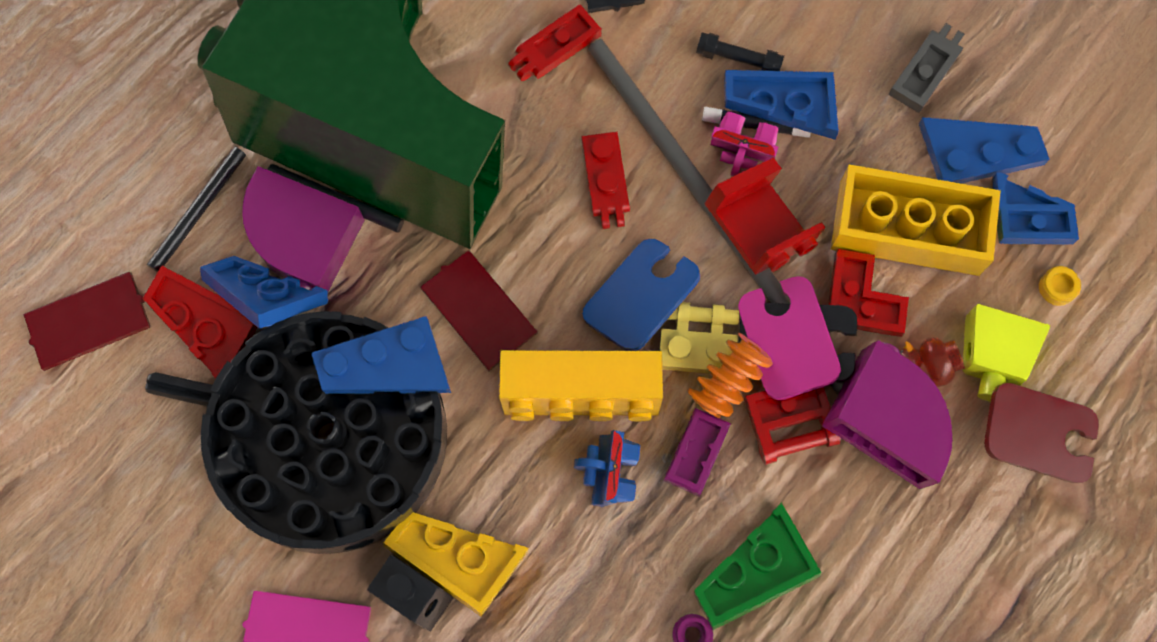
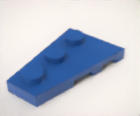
[918,117,1050,184]
[200,256,328,329]
[312,316,451,394]

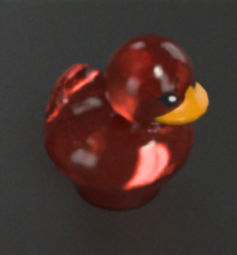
[899,337,965,387]

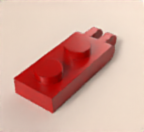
[508,4,602,81]
[582,131,630,229]

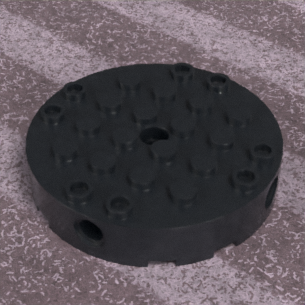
[200,311,447,554]

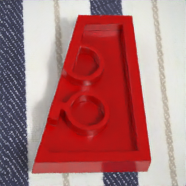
[143,266,258,379]

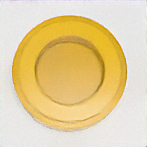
[1039,266,1081,306]

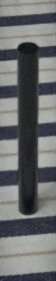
[147,147,246,272]
[267,164,404,233]

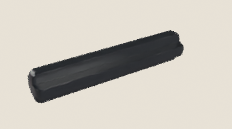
[145,372,252,406]

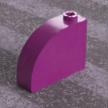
[242,166,365,293]
[822,340,953,489]

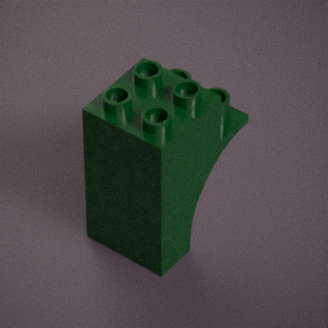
[197,0,505,249]

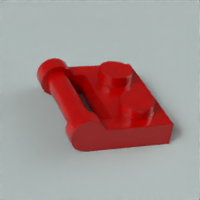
[744,387,841,465]

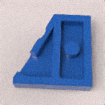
[992,172,1079,245]

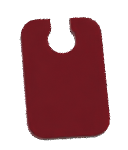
[984,383,1099,483]

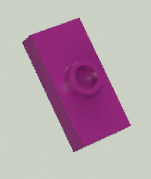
[663,408,731,497]

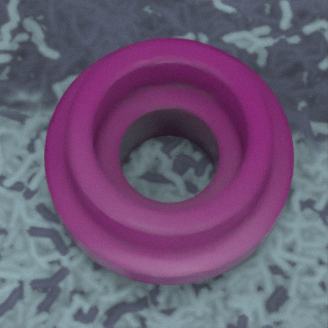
[672,614,713,642]

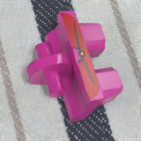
[710,112,779,176]

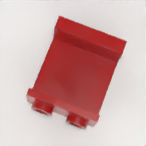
[704,157,826,275]

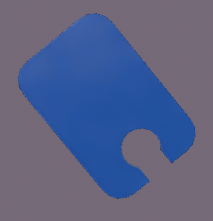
[582,239,700,351]

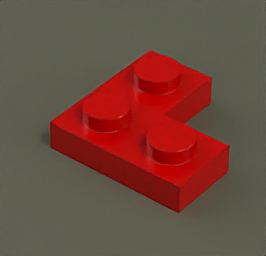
[828,249,909,337]

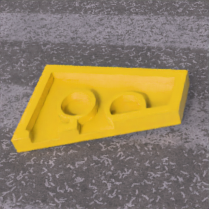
[383,512,529,617]

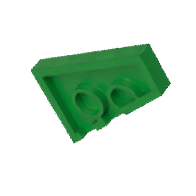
[694,502,822,630]

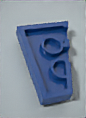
[724,70,839,140]

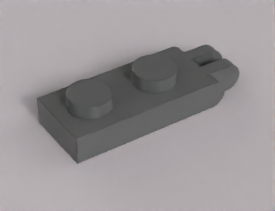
[888,23,964,113]

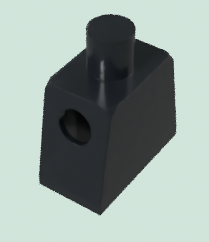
[366,555,454,632]

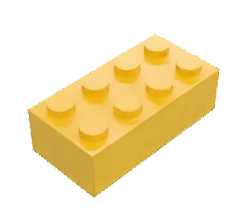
[830,164,1001,276]
[499,351,663,422]

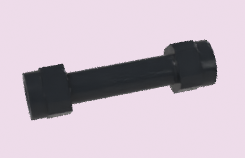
[696,32,784,71]

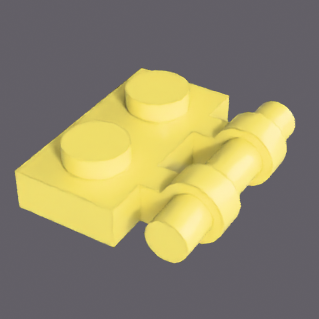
[659,302,739,374]

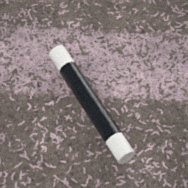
[702,107,811,138]

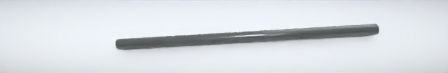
[588,39,844,395]

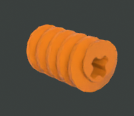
[687,333,773,419]

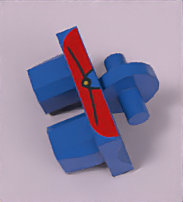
[574,430,641,507]

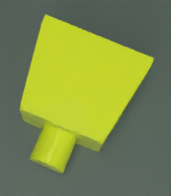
[962,304,1050,402]

